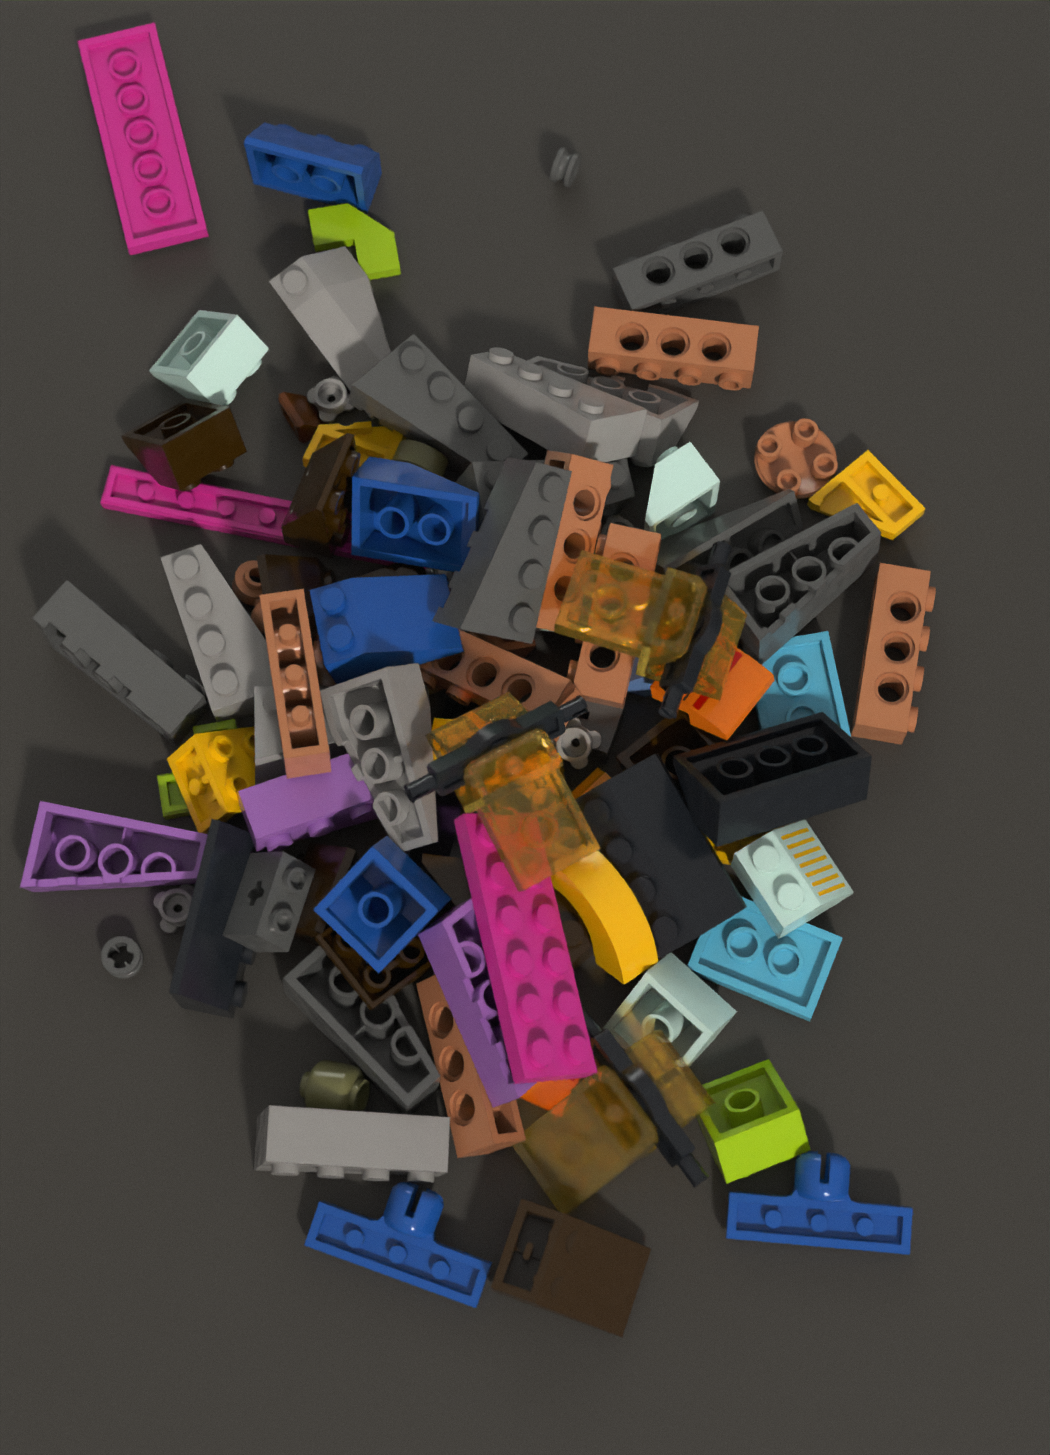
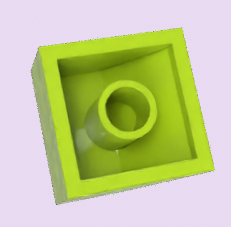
[686,1059,811,1183]

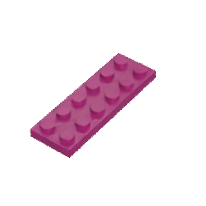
[78,23,209,255]
[454,813,597,1084]

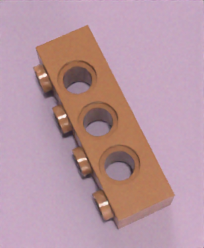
[588,306,759,390]
[536,450,613,635]
[566,523,661,709]
[851,563,936,745]
[259,589,331,779]
[419,629,583,742]
[416,975,526,1158]

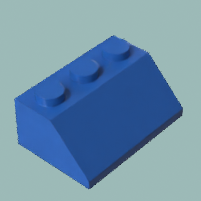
[244,122,382,214]

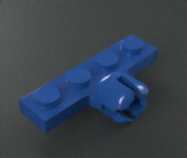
[725,1151,913,1255]
[304,1182,493,1308]

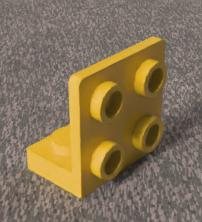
[167,727,255,834]

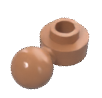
[232,560,265,634]

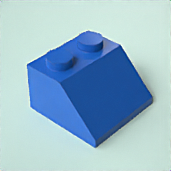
[313,836,452,973]

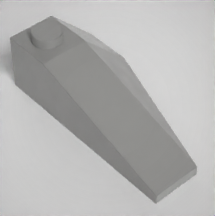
[269,246,392,420]
[527,356,699,467]
[320,663,438,852]

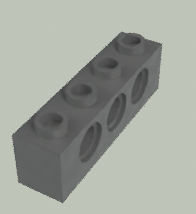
[612,210,783,315]

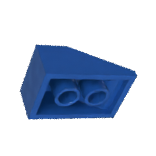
[351,456,480,572]
[310,574,464,684]

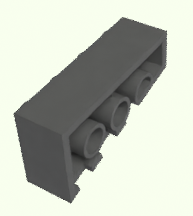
[432,457,572,644]
[720,503,881,665]

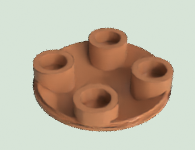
[754,418,838,499]

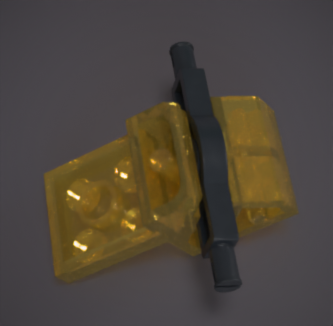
[554,541,747,719]
[403,692,601,892]
[512,1009,715,1215]

